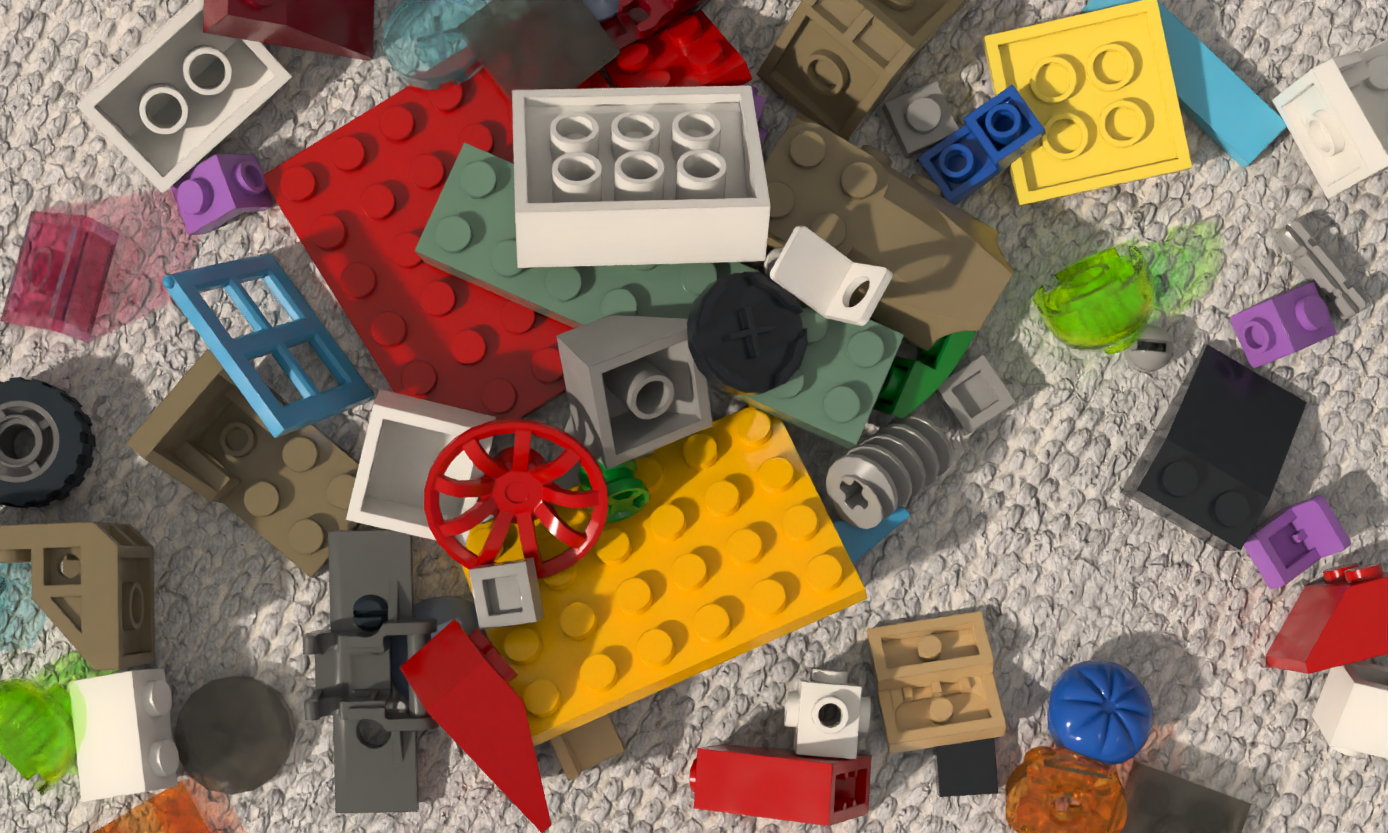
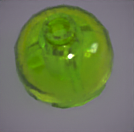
[1033,246,1156,354]
[0,677,77,796]

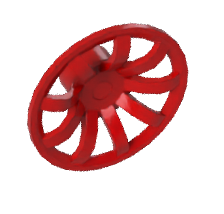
[424,418,608,579]

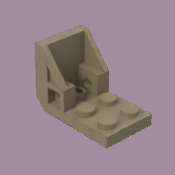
[756,0,970,141]
[126,349,362,578]
[0,522,155,670]

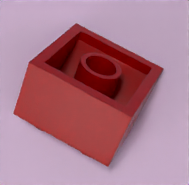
[1265,563,1388,674]

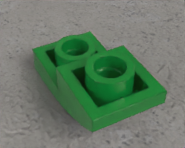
[872,331,976,419]

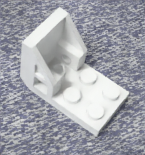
[1272,39,1388,199]

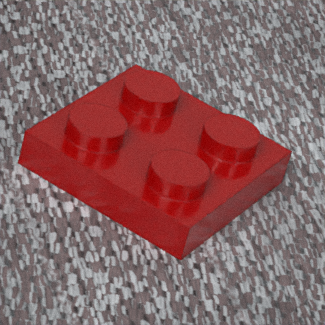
[603,9,752,88]

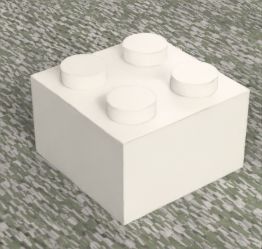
[346,389,496,547]

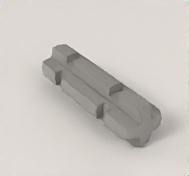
[1274,218,1369,320]

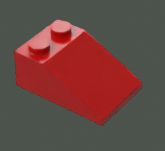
[399,619,551,833]

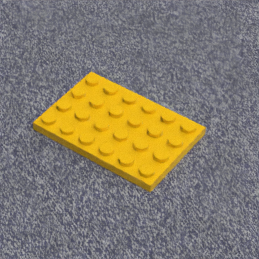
[462,406,868,746]

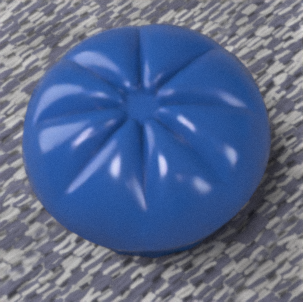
[1047,660,1153,765]

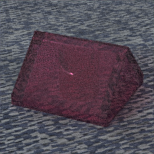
[0,211,119,343]

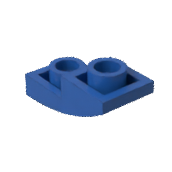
[918,85,1046,206]

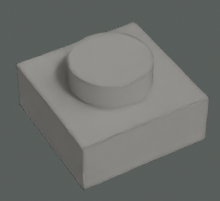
[882,80,959,159]
[935,354,1016,436]
[469,557,544,630]

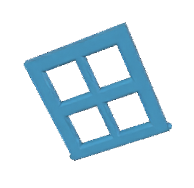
[163,253,375,438]

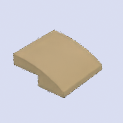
[867,611,1006,754]

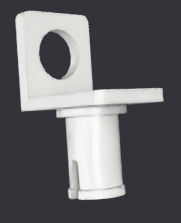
[764,226,893,326]

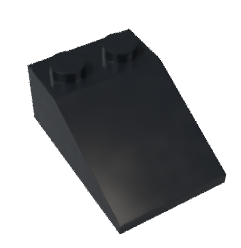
[1120,344,1307,551]

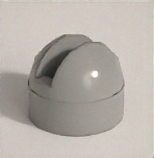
[1123,325,1174,372]

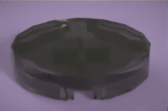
[174,675,296,795]

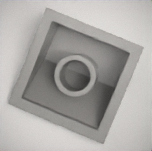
[556,315,713,469]

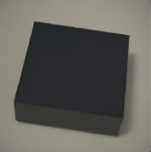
[934,738,998,797]

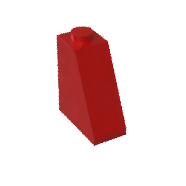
[689,744,872,826]

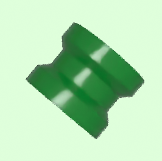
[578,457,650,523]

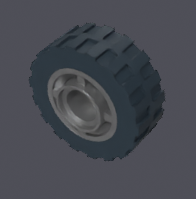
[0,377,96,509]

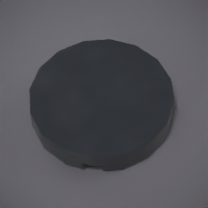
[687,272,808,395]

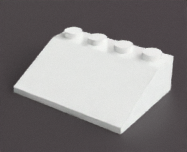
[512,86,771,268]

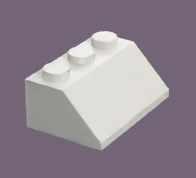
[76,0,292,194]

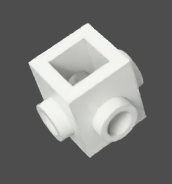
[784,668,871,759]

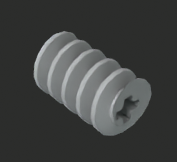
[826,414,953,529]

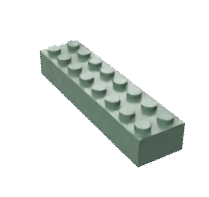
[415,142,904,449]

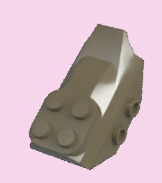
[764,113,1014,351]

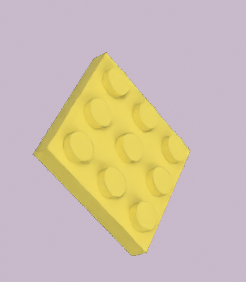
[983,0,1192,207]

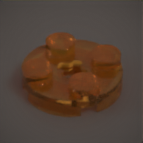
[1004,746,1127,833]

